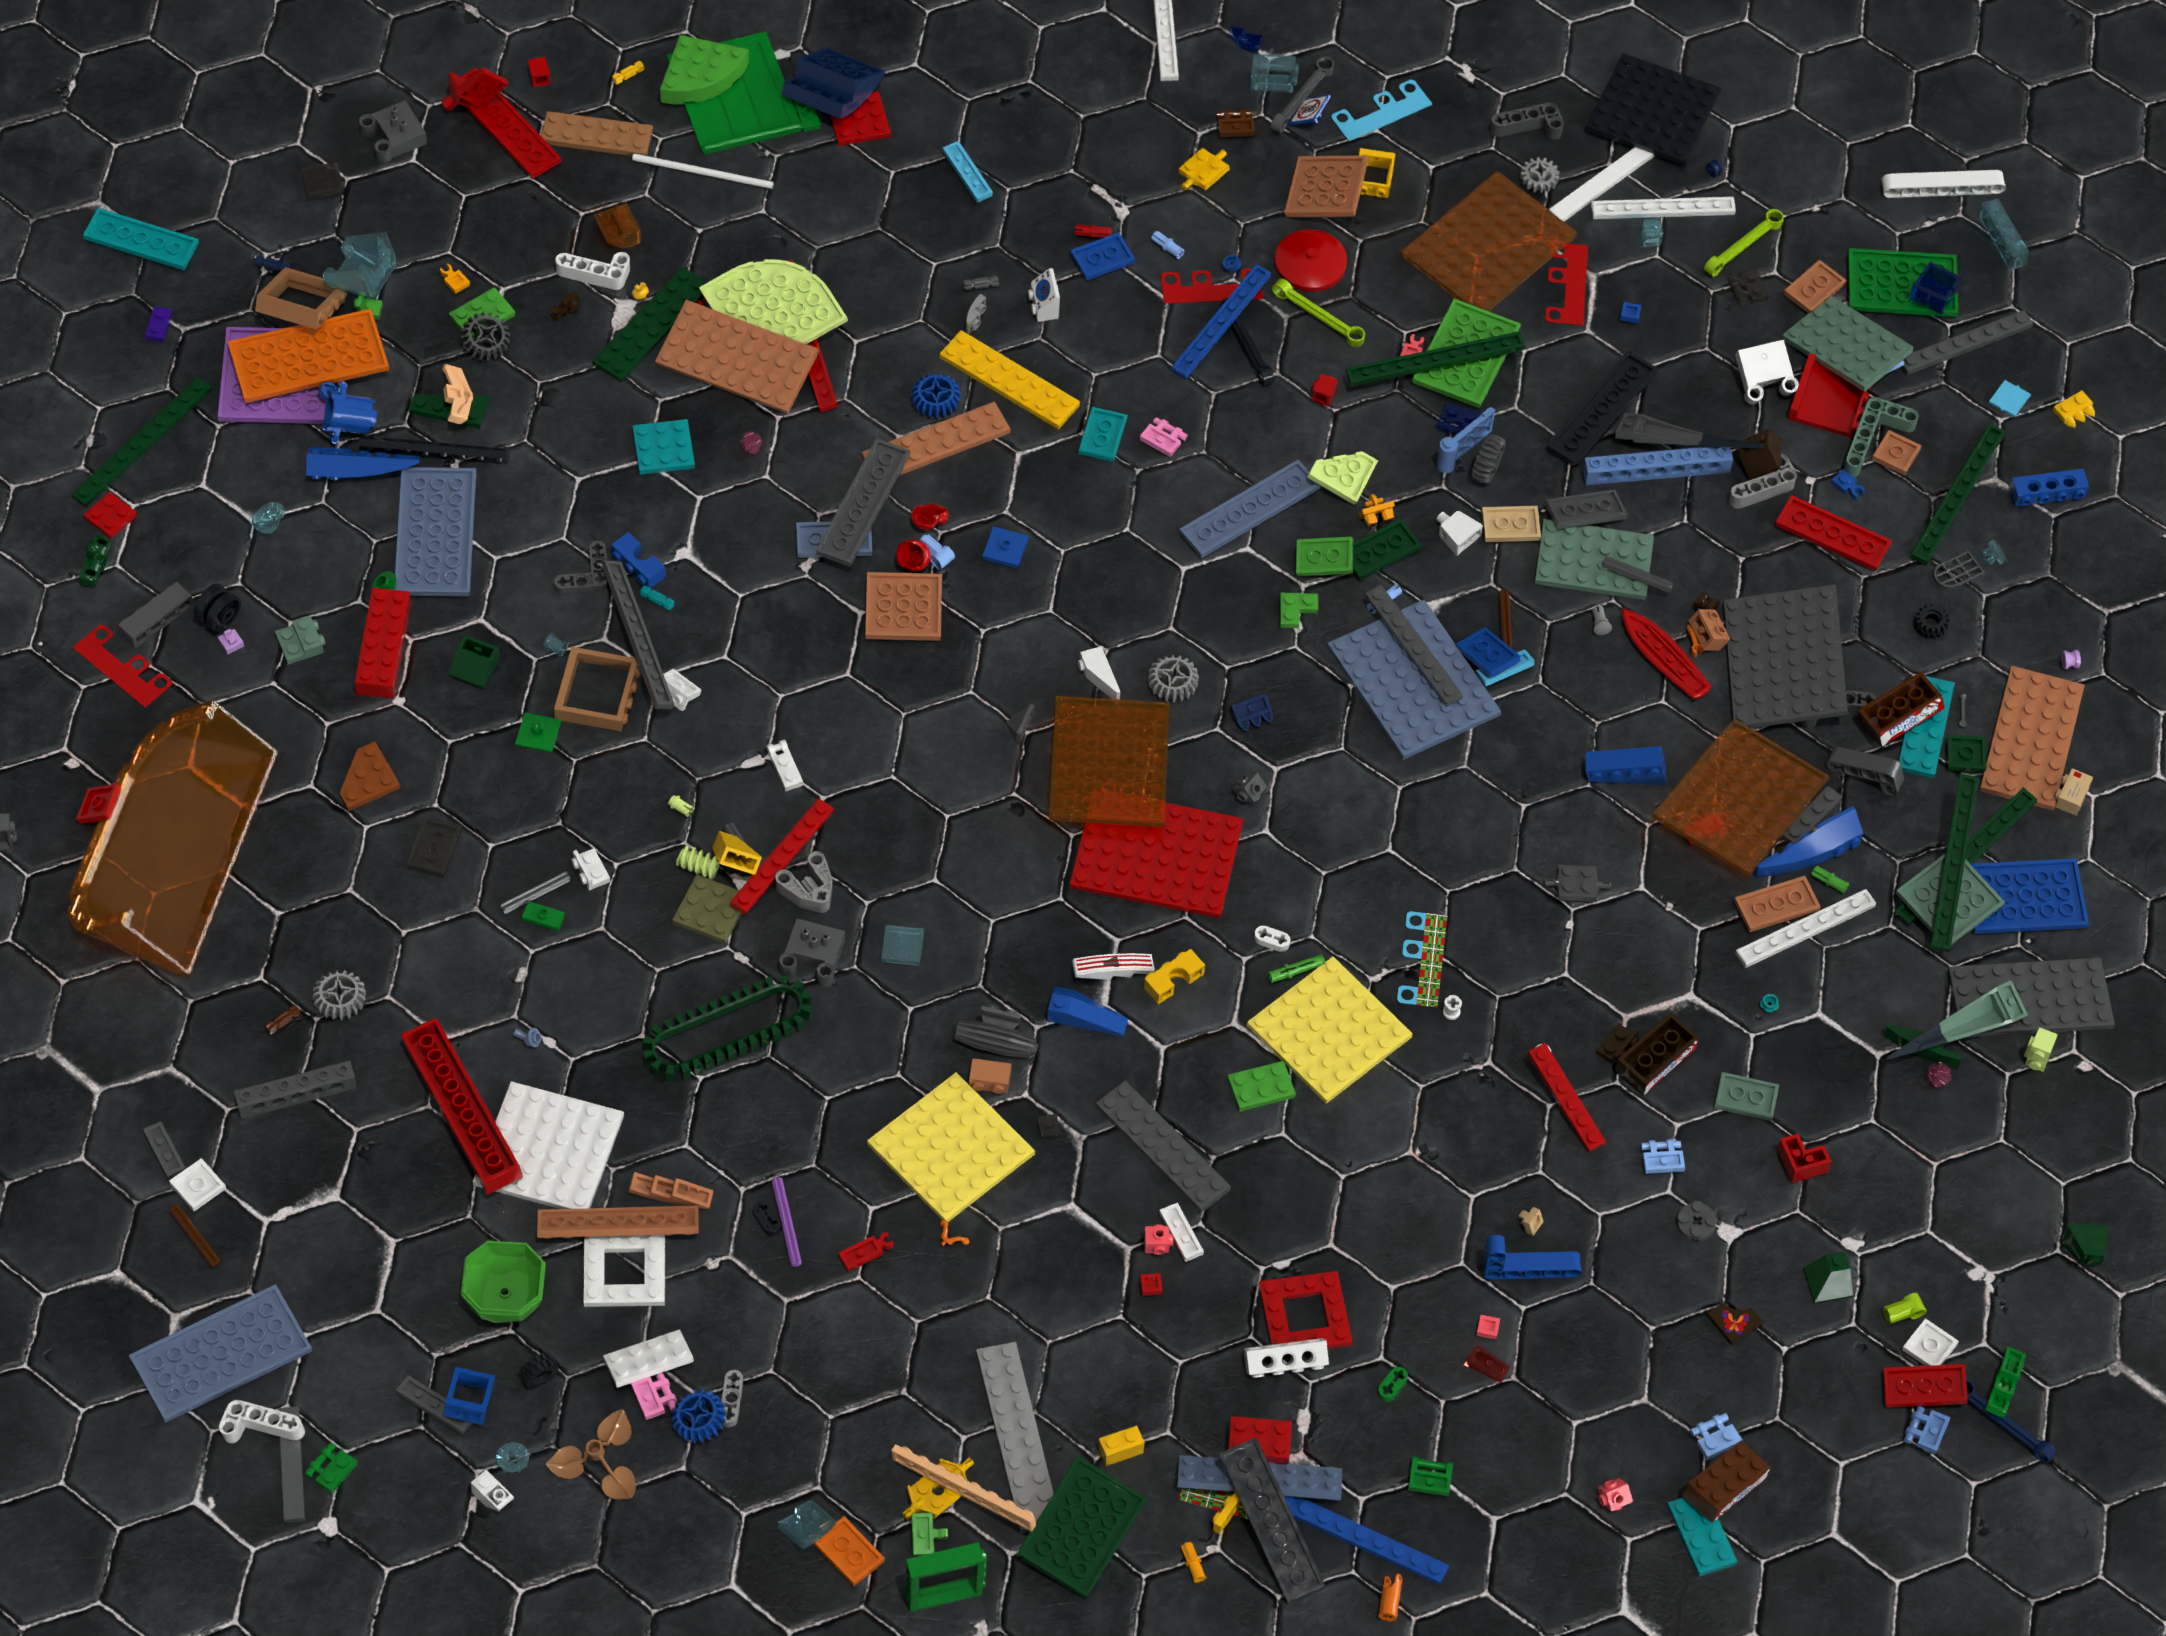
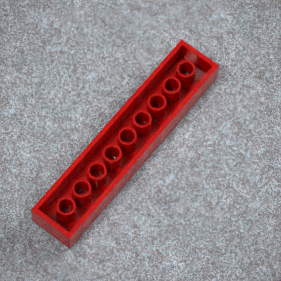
[401,1018,523,1195]

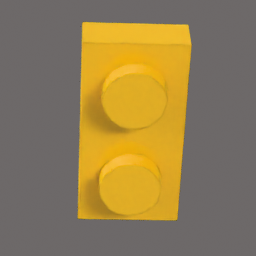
[1212,1491,1241,1534]

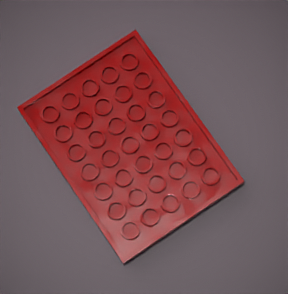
[1070,788,1244,919]

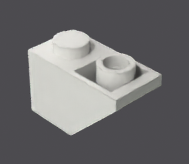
[471,1470,514,1511]

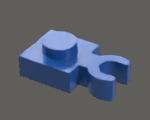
[1831,469,1865,500]

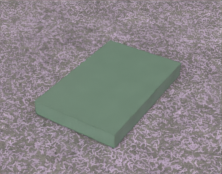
[1714,1072,1779,1121]

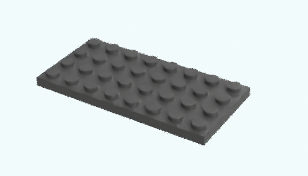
[1948,958,2115,1038]

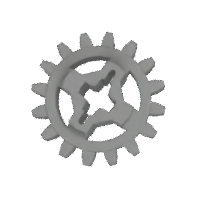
[1520,157,1560,193]

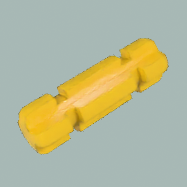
[612,61,644,85]

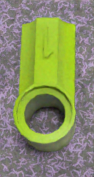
[1883,1293,1926,1324]

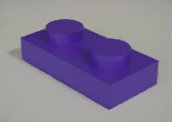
[145,306,173,343]

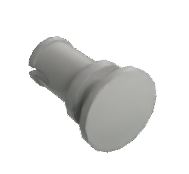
[1592,606,1612,635]

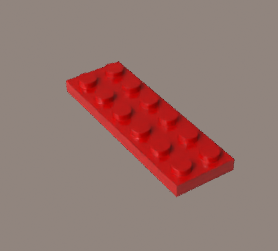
[1775,495,1892,571]

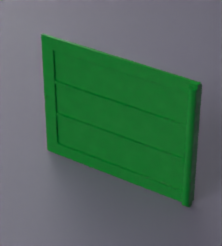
[666,32,803,154]

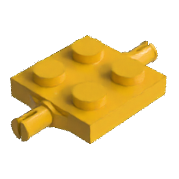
[1179,148,1229,191]

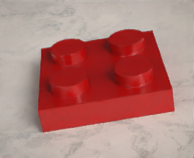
[83,492,137,539]
[76,784,122,824]

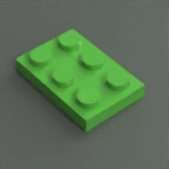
[449,287,515,340]
[1296,537,1353,576]
[1227,1061,1296,1112]

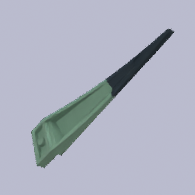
[1885,980,2028,1060]

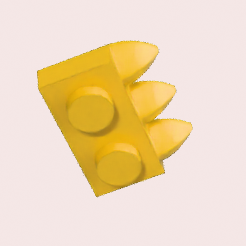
[2052,391,2095,428]

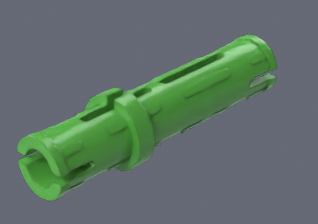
[1267,954,1325,984]

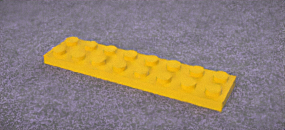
[939,330,1080,430]

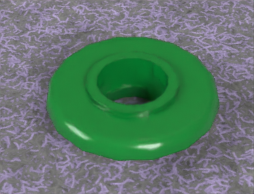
[372,571,397,590]

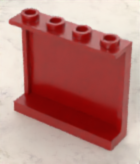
[1788,353,1873,438]

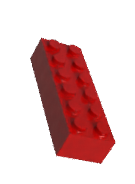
[355,588,411,698]

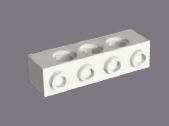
[1244,1338,1329,1378]

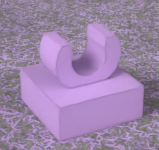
[218,629,244,655]

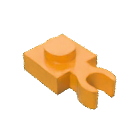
[440,264,470,294]

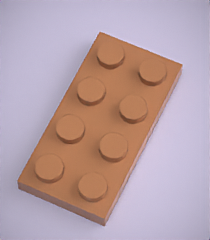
[1734,876,1821,933]

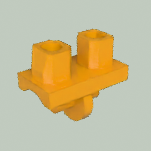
[1359,494,1395,527]

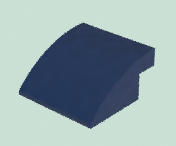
[782,47,885,119]

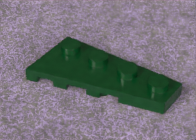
[409,394,491,429]

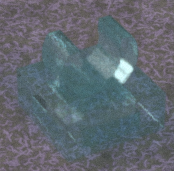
[1983,539,2007,564]

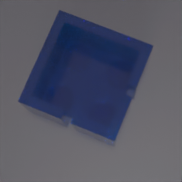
[1910,262,1962,315]

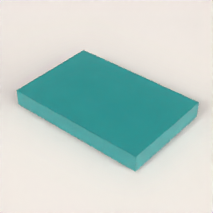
[1078,407,1128,462]

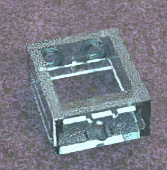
[1250,54,1299,92]

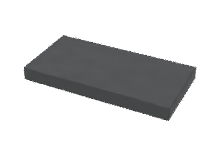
[1545,489,1627,529]

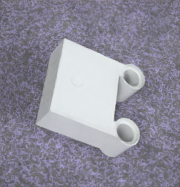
[1735,340,1799,405]

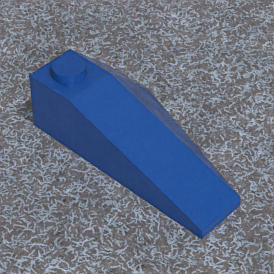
[1047,986,1128,1037]

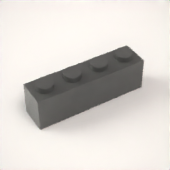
[118,582,193,649]

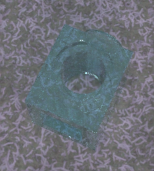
[1640,218,1663,247]

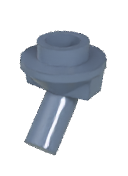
[513,1028,541,1048]

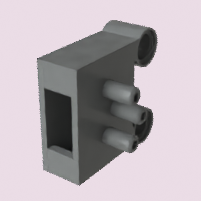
[359,100,427,163]
[779,919,845,987]

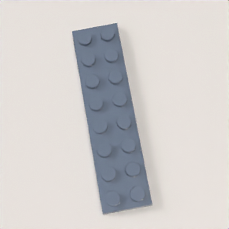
[1179,460,1320,558]
[1177,1455,1342,1500]

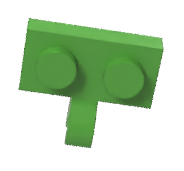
[911,1513,948,1556]

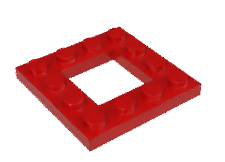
[1258,1271,1353,1355]

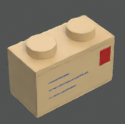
[2054,769,2093,816]

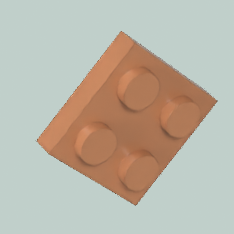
[1872,430,1922,476]

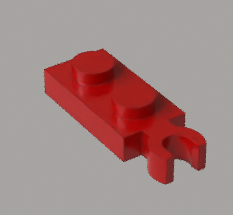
[838,1232,894,1272]

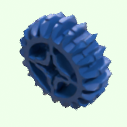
[911,372,961,419]
[672,1389,727,1443]

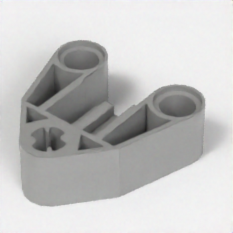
[775,851,832,913]

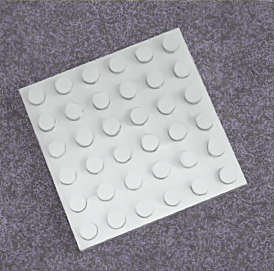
[473,1081,624,1209]

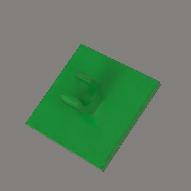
[515,713,562,753]

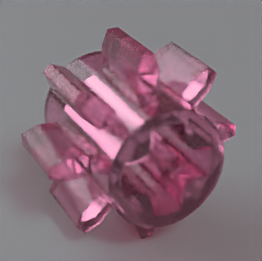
[740,431,763,455]
[1927,1062,1952,1088]

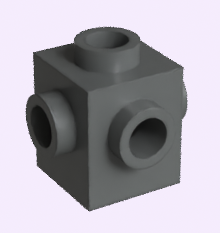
[1232,772,1267,802]

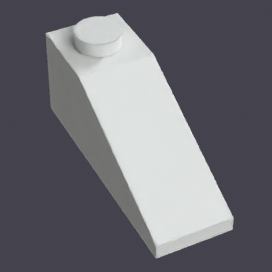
[1078,646,1120,703]

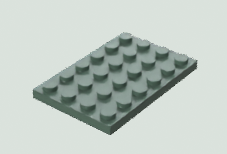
[1782,296,1913,392]
[1535,519,1654,600]

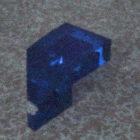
[1230,26,1264,53]

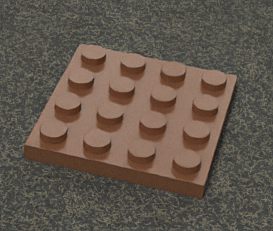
[1285,156,1368,217]
[865,572,942,641]

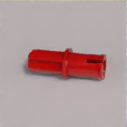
[1075,224,1111,239]

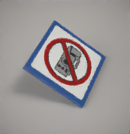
[1289,95,1331,126]

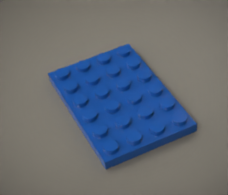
[1971,858,2089,934]

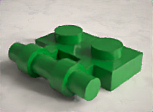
[304,1442,358,1494]

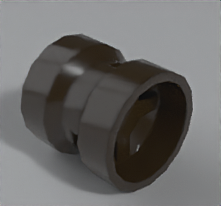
[1694,591,1720,610]

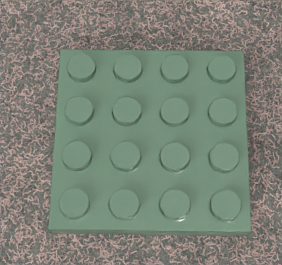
[1896,853,2005,946]

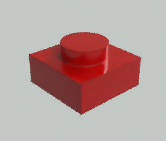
[1140,1273,1163,1296]

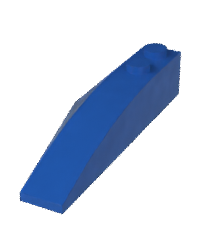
[306,446,420,480]
[1754,806,1863,878]

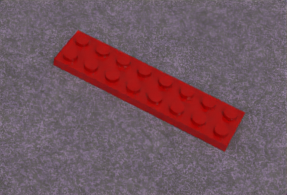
[447,68,561,180]

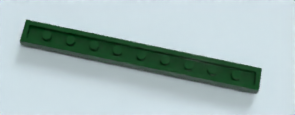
[1345,331,1525,386]
[71,377,212,508]
[1910,423,2006,566]
[1930,774,1979,952]
[1894,787,2038,926]

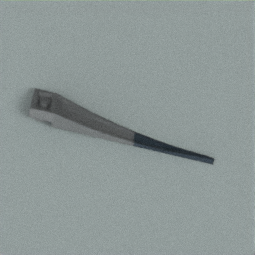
[1615,413,1764,448]

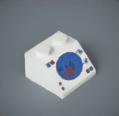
[1028,268,1060,322]

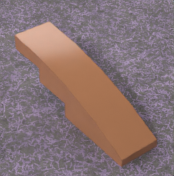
[628,1172,714,1209]

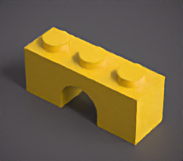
[1144,949,1205,1004]

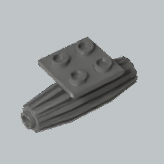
[955,1005,1038,1058]

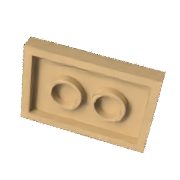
[1482,506,1541,542]

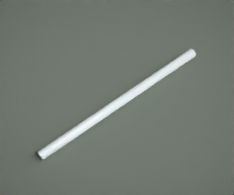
[633,154,774,189]

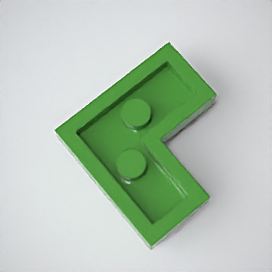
[1280,593,1318,629]

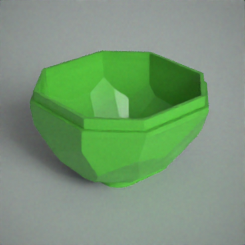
[461,1241,546,1323]

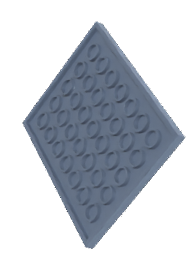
[1327,599,1501,760]

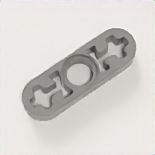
[721,1370,743,1427]

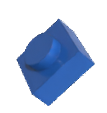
[1620,302,1642,324]

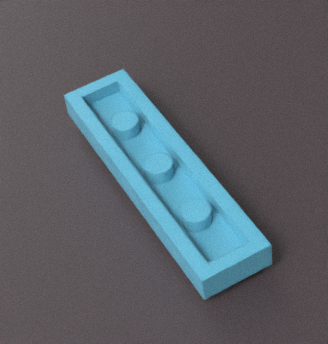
[943,141,993,203]

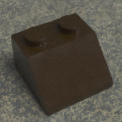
[1739,428,1783,480]

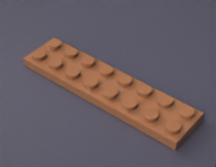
[861,402,1011,475]
[537,1206,699,1239]

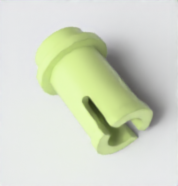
[668,795,694,817]

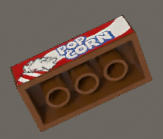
[1858,672,1945,747]
[1682,1440,1771,1523]

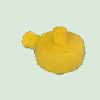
[632,282,649,300]

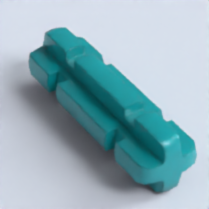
[640,585,675,610]

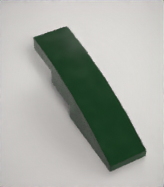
[1884,1024,1962,1070]

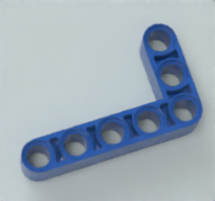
[1483,1235,1582,1279]

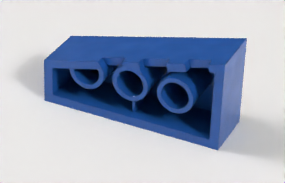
[1586,746,1667,786]

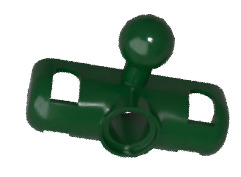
[79,534,111,587]

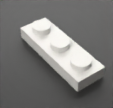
[1159,1203,1204,1262]

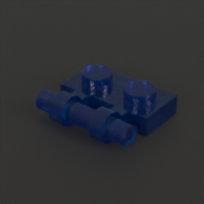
[1436,402,1481,434]

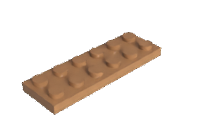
[541,111,653,156]

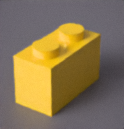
[1098,1426,1145,1466]

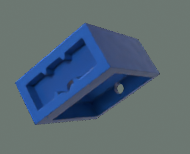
[443,1367,495,1425]

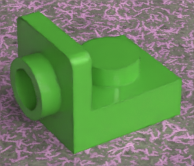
[354,292,383,320]

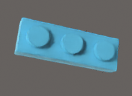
[1476,649,1535,686]

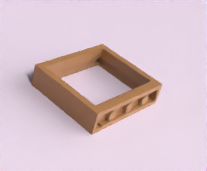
[255,267,347,329]
[554,647,641,732]

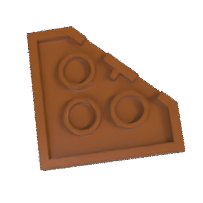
[340,742,401,811]

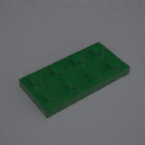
[1353,519,1422,581]

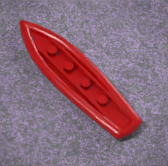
[1621,609,1711,699]

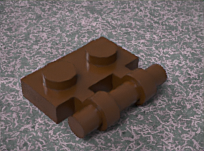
[1217,109,1255,138]

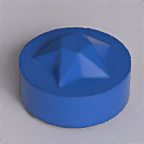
[1222,254,1241,273]
[318,382,337,401]

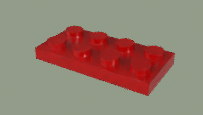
[1884,1364,1968,1408]

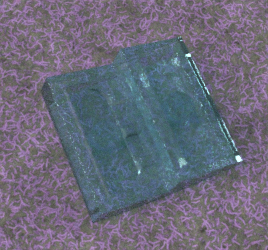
[778,1500,836,1549]

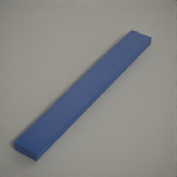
[1171,264,1271,379]

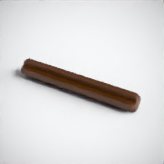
[1499,590,1513,649]
[169,1204,220,1267]

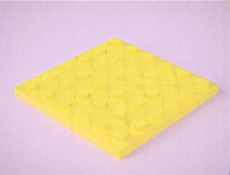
[1247,957,1413,1104]
[867,1073,1035,1222]

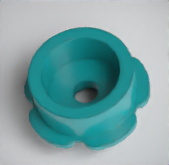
[1760,994,1779,1013]

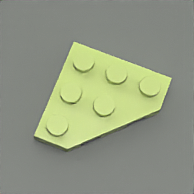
[1307,451,1378,505]

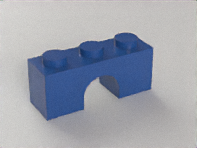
[611,532,666,588]

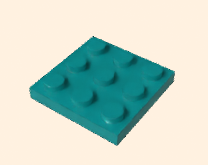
[633,419,695,475]

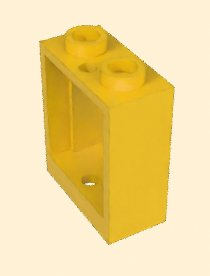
[1359,148,1396,198]

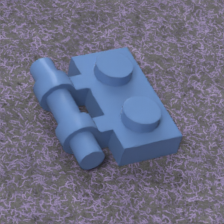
[1904,1406,1951,1454]

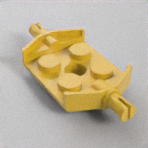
[902,1457,974,1520]

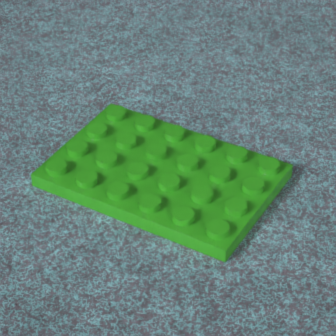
[1412,299,1521,409]

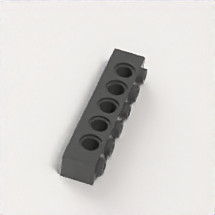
[234,1061,357,1119]

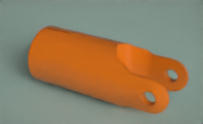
[1378,1574,1402,1621]

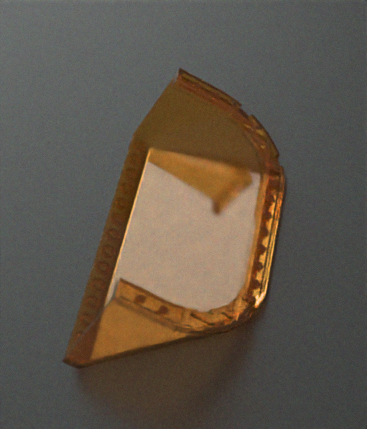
[68,700,278,977]

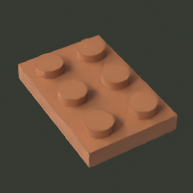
[1784,260,1847,313]

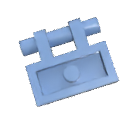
[1641,1139,1685,1174]
[1690,1413,1742,1460]

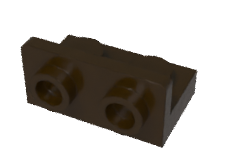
[1596,1023,1639,1066]

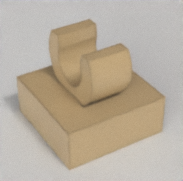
[1518,1207,1544,1236]

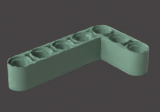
[1844,397,1919,477]

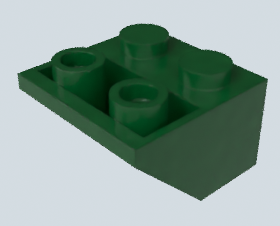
[449,635,500,689]

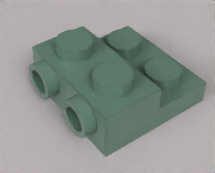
[275,615,325,664]

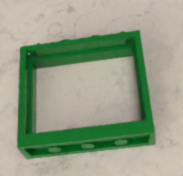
[905,1542,987,1612]

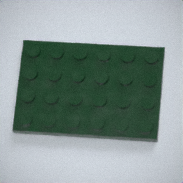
[1016,1456,1147,1599]

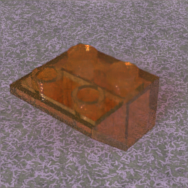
[593,203,641,249]

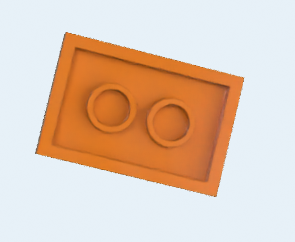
[813,1516,885,1587]

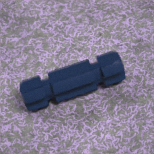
[255,255,290,271]

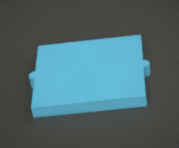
[1989,380,2031,417]

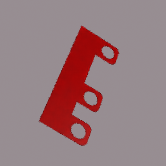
[1545,242,1588,325]
[1161,269,1263,304]
[73,625,172,707]

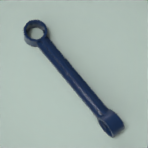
[1966,1379,2057,1464]

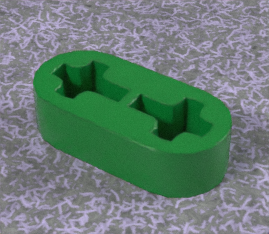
[1378,1367,1408,1402]

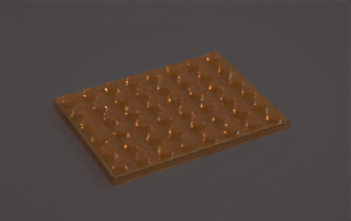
[1401,171,1578,311]
[1049,696,1170,827]
[1652,718,1830,877]

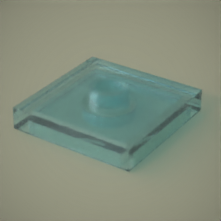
[881,925,924,966]

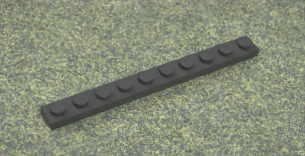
[602,561,675,709]

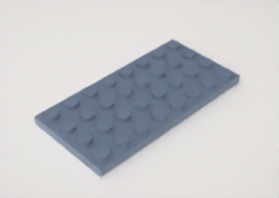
[394,467,477,596]
[129,1284,312,1423]

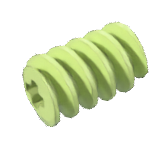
[676,844,720,880]

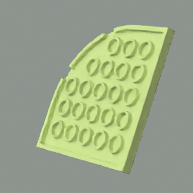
[699,259,848,344]

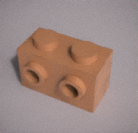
[1689,609,1730,651]

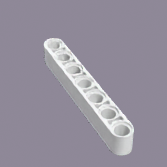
[1881,170,2005,198]

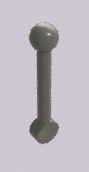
[1959,693,1967,729]

